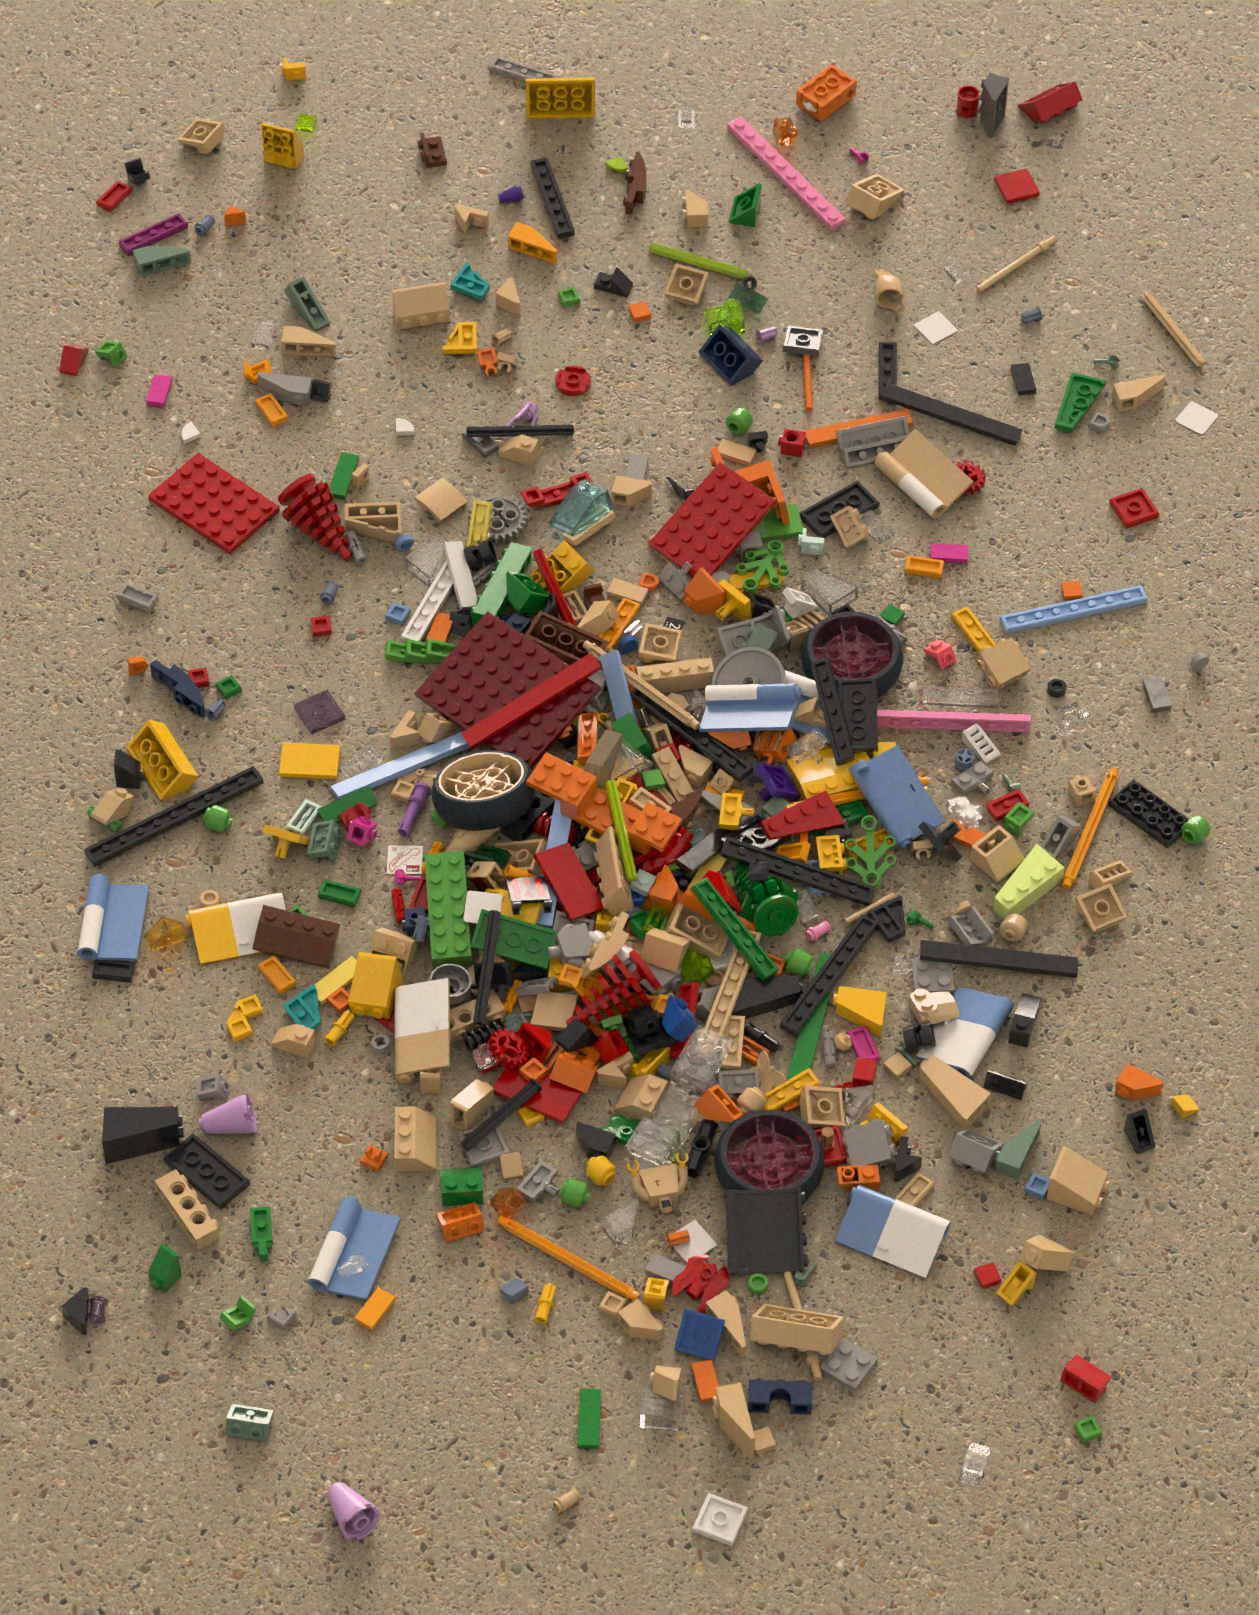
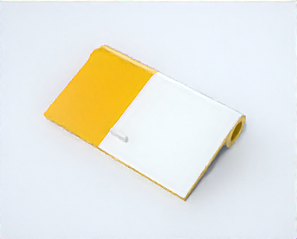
[185,892,286,965]

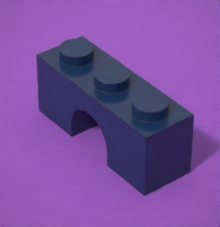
[748,1378,812,1415]

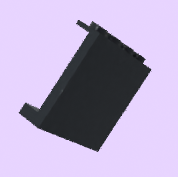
[725,1187,808,1274]

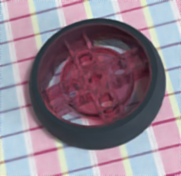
[801,612,903,698]
[714,1110,825,1201]

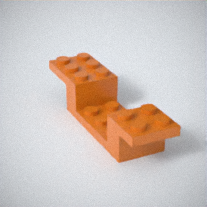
[526,752,682,855]

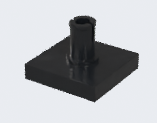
[918,821,963,862]

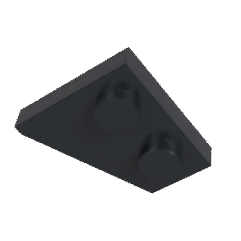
[868,895,906,943]

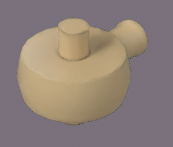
[834,1031,852,1051]

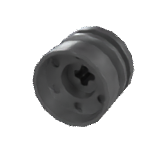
[429,964,472,1009]

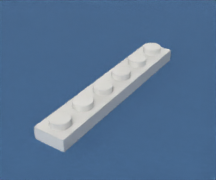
[401,559,454,642]

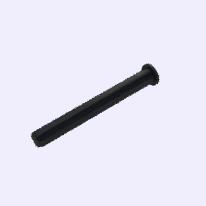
[460,1078,542,1151]

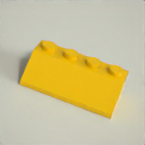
[126,720,199,801]

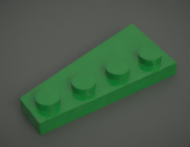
[1054,372,1106,433]

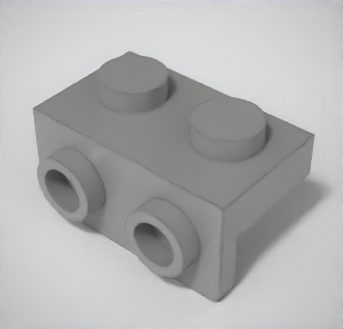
[572,840,598,871]
[948,906,993,947]
[718,1069,760,1099]

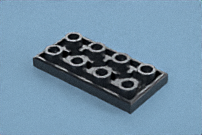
[1108,779,1189,848]

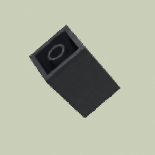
[102,1107,184,1164]

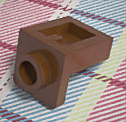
[583,583,605,610]

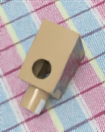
[466,861,508,892]

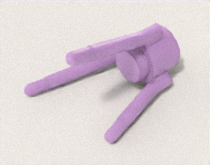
[505,401,539,437]

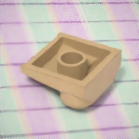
[177,118,225,154]
[664,263,709,305]
[638,623,682,663]
[1075,883,1128,933]
[908,989,960,1024]
[800,1086,846,1130]

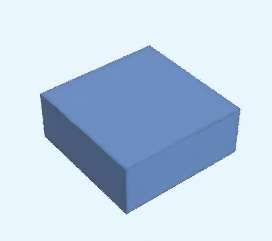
[385,602,411,626]
[1025,1172,1049,1200]

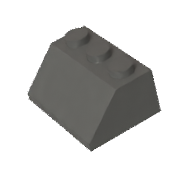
[978,72,1009,138]

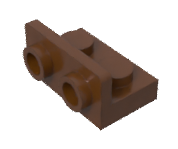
[417,132,447,168]

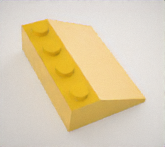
[526,78,595,118]
[786,748,870,801]

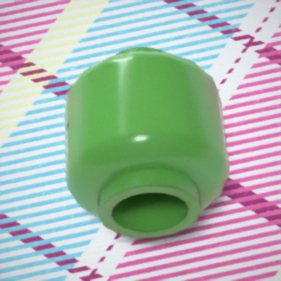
[726,408,753,434]
[202,805,233,833]
[1181,815,1210,844]
[783,948,814,978]
[558,1178,590,1208]

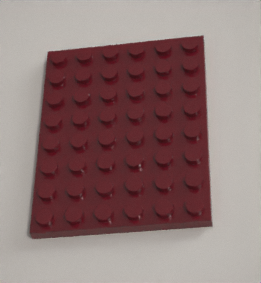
[414,611,602,769]

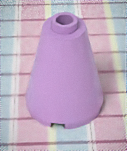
[199,1093,257,1134]
[327,1482,381,1540]

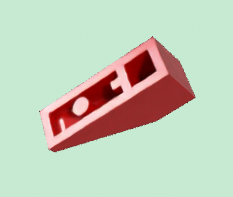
[702,870,742,913]

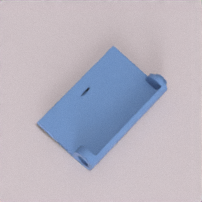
[849,745,946,849]

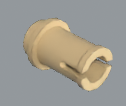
[552,1489,581,1513]

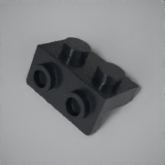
[471,962,514,992]

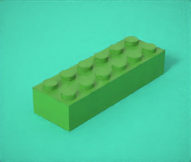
[424,851,473,970]

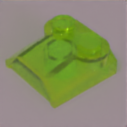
[704,299,745,337]

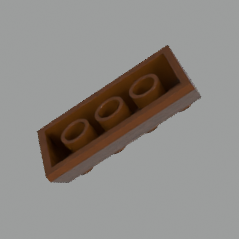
[525,610,608,665]
[252,905,340,969]

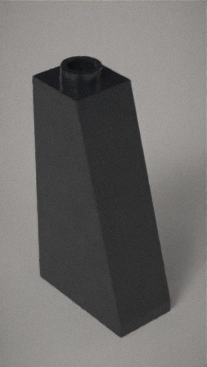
[732,975,803,1019]

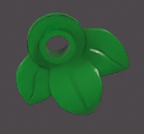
[600,1114,641,1145]

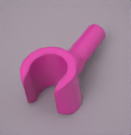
[849,147,869,165]
[394,869,421,885]

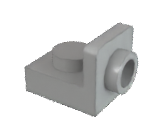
[196,1074,230,1101]

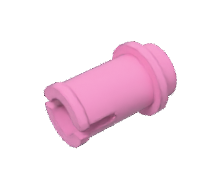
[805,920,831,942]

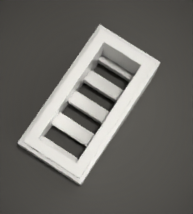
[962,723,1001,765]

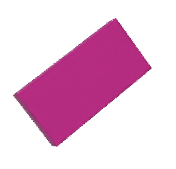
[146,374,173,407]
[930,543,968,563]
[847,1026,880,1062]

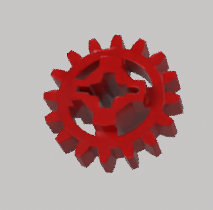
[957,460,986,496]
[487,1028,530,1070]

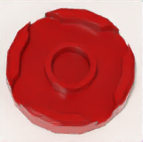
[555,366,591,396]

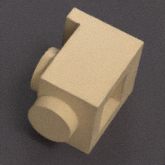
[1068,775,1097,807]

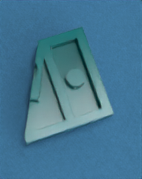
[450,262,490,301]
[282,984,322,1030]

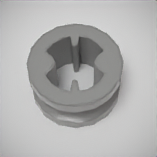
[371,1034,390,1054]

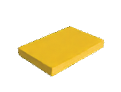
[279,742,340,780]

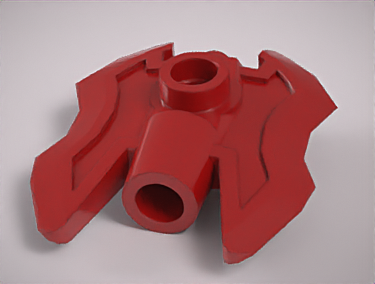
[671,1254,729,1313]

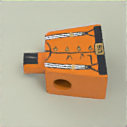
[753,727,797,765]

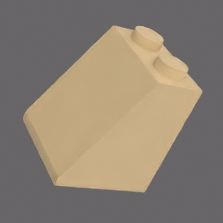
[1046,1146,1110,1216]

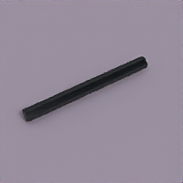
[466,424,574,437]
[473,910,501,1025]

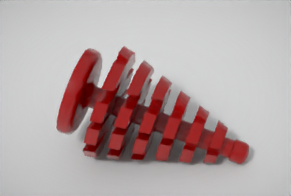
[277,474,352,560]
[566,949,662,1026]

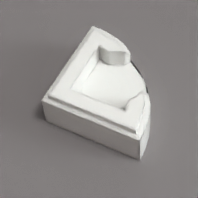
[396,418,415,436]
[182,422,200,444]

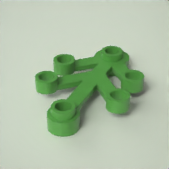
[736,540,789,593]
[845,815,897,890]

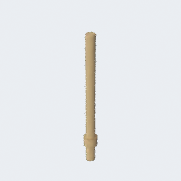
[976,235,1057,293]
[783,1271,823,1381]

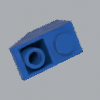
[662,995,698,1043]

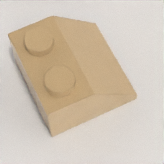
[614,1074,668,1125]

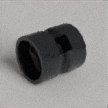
[464,539,497,570]
[902,1021,936,1053]

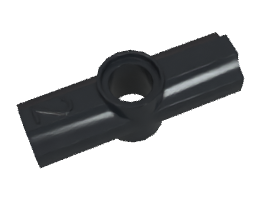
[685,1119,719,1178]

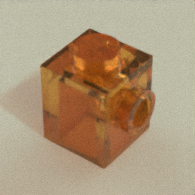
[773,117,798,146]
[489,1187,527,1217]

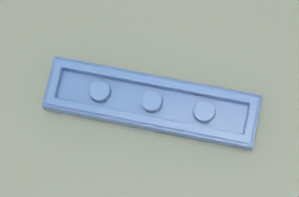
[600,650,638,724]

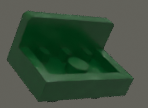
[464,844,512,870]

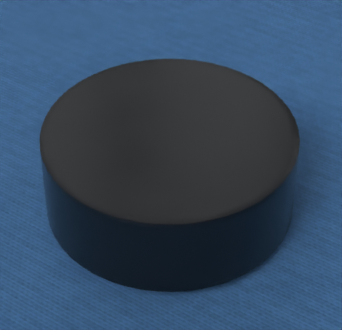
[1047,679,1067,698]

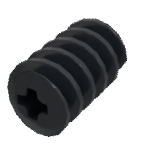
[462,1018,505,1055]

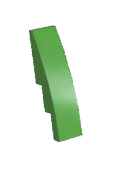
[385,638,457,664]

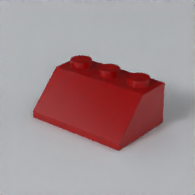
[1018,81,1083,123]

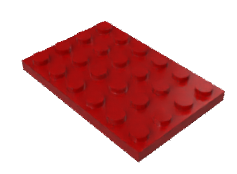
[148,453,280,554]
[648,462,776,577]

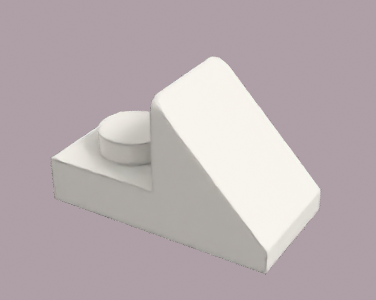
[782,587,818,619]

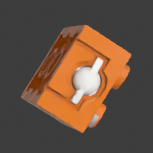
[796,64,857,122]

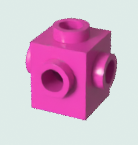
[347,816,377,846]

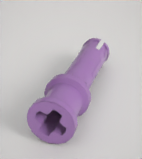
[397,782,432,837]

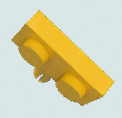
[719,793,754,830]

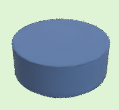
[395,534,414,551]

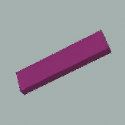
[118,213,188,256]

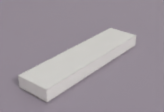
[443,541,478,610]

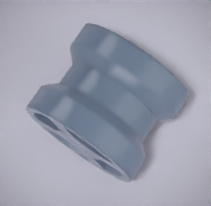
[955,748,975,772]

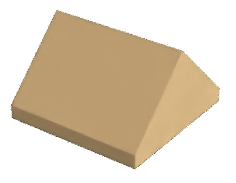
[640,928,691,974]

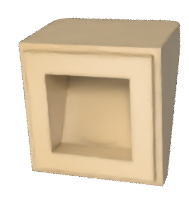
[500,1152,524,1180]

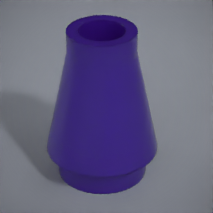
[498,185,524,204]

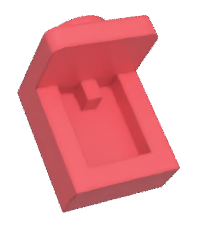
[924,640,956,669]

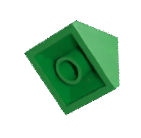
[728,183,762,227]

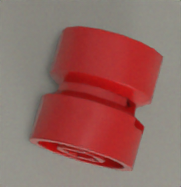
[956,85,980,118]

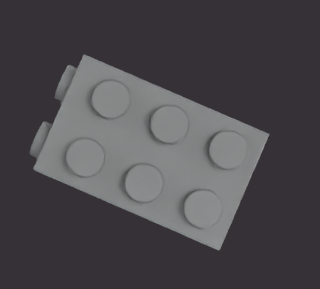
[716,605,792,657]

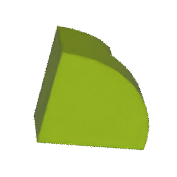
[606,157,629,173]

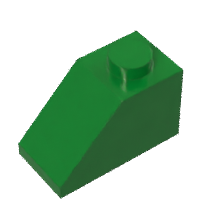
[148,1244,182,1293]

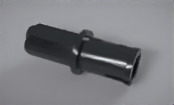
[744,1023,781,1052]

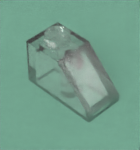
[602,1199,639,1247]

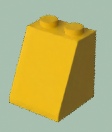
[348,952,404,1019]

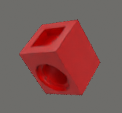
[778,429,806,458]
[594,1030,630,1064]
[852,1058,877,1092]

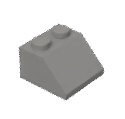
[948,1128,1003,1173]

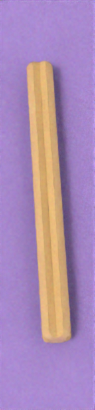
[1142,292,1205,368]

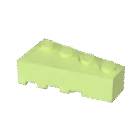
[993,844,1064,920]

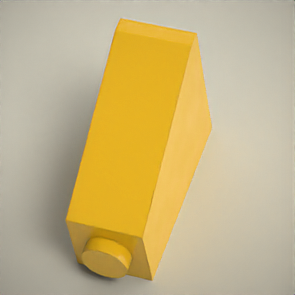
[833,986,887,1036]

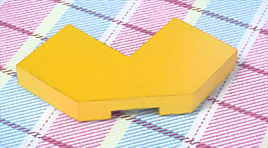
[226,994,264,1042]

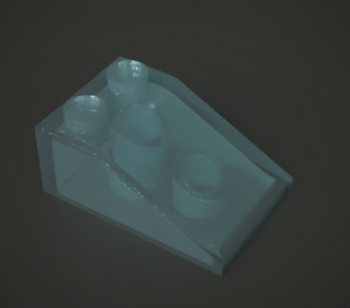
[548,479,613,536]

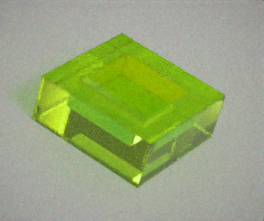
[296,113,317,132]

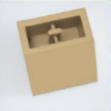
[970,825,1025,883]
[370,928,418,979]

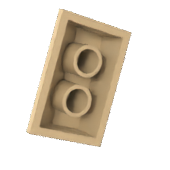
[392,282,450,330]
[394,1106,436,1172]

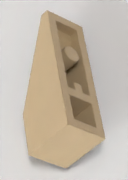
[281,326,336,357]
[705,1290,746,1358]

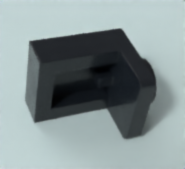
[124,158,150,184]

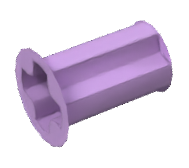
[756,327,777,343]

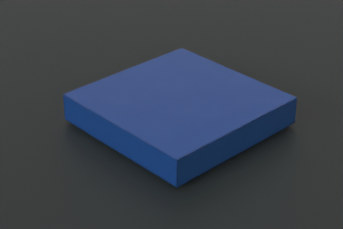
[674,1309,726,1361]

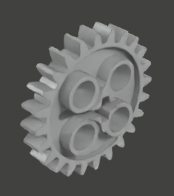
[468,493,528,545]

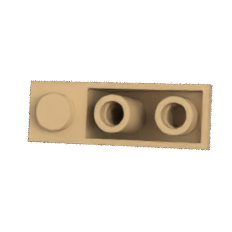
[1112,374,1166,412]

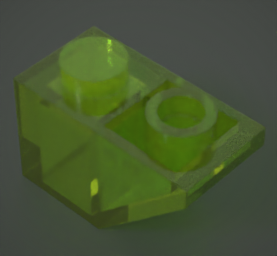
[680,950,715,984]

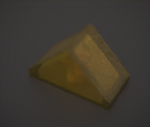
[145,917,189,951]

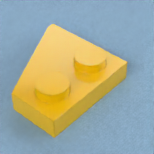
[442,322,477,354]

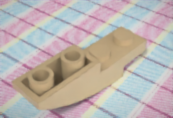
[581,911,629,979]

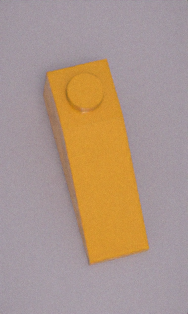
[508,222,557,264]

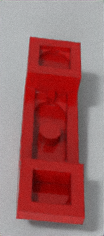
[520,472,595,507]

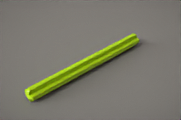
[649,242,749,280]
[606,779,637,882]

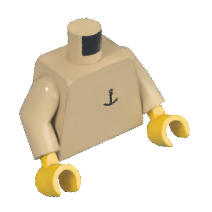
[625,1153,688,1213]

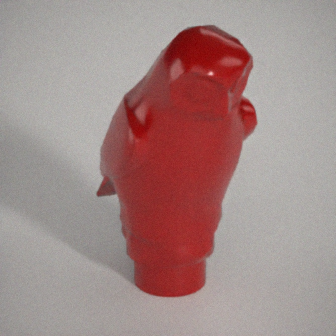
[639,827,695,876]

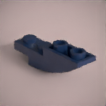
[150,659,205,718]

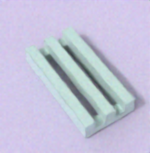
[286,799,322,836]

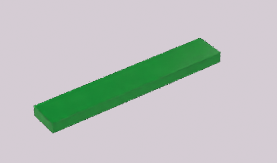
[690,877,779,981]

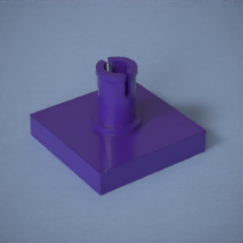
[754,763,801,802]

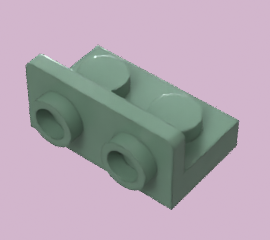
[306,820,343,862]
[226,1404,274,1442]

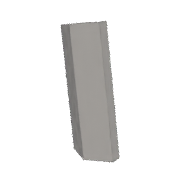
[835,416,909,467]

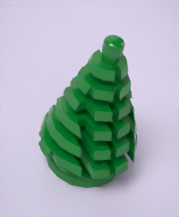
[735,862,799,937]

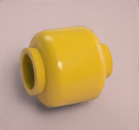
[585,1156,616,1186]

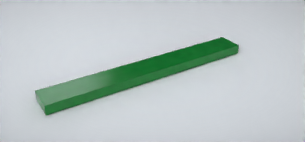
[787,952,832,1081]

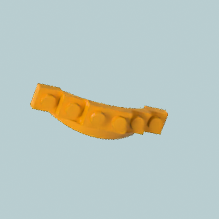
[558,963,669,1018]

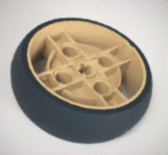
[432,750,535,831]

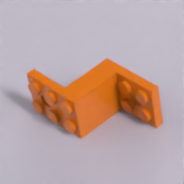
[709,447,790,525]

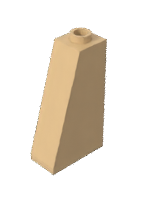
[919,1055,991,1130]

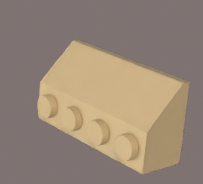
[634,657,715,694]
[594,826,634,916]
[750,1304,844,1355]

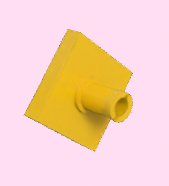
[715,579,752,621]
[262,825,310,859]

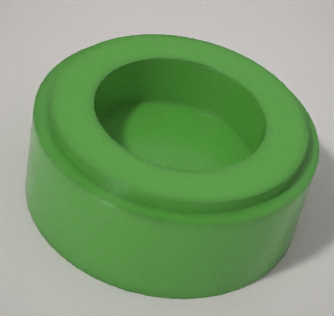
[748,1273,769,1295]

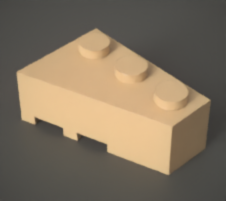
[345,501,402,543]

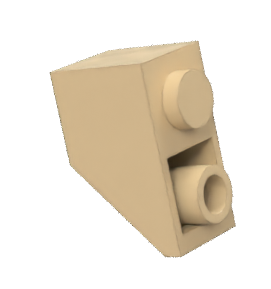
[682,190,708,227]
[611,475,652,507]
[618,1299,664,1341]

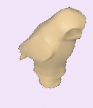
[445,828,500,853]

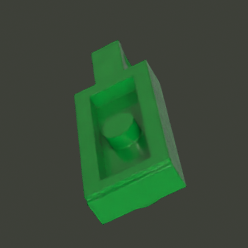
[250,1206,273,1261]

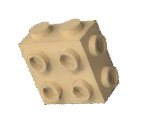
[976,637,1031,691]

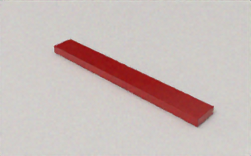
[461,653,602,750]

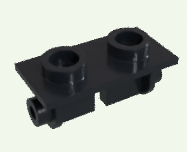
[983,1070,1027,1100]

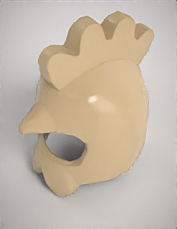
[873,269,905,312]

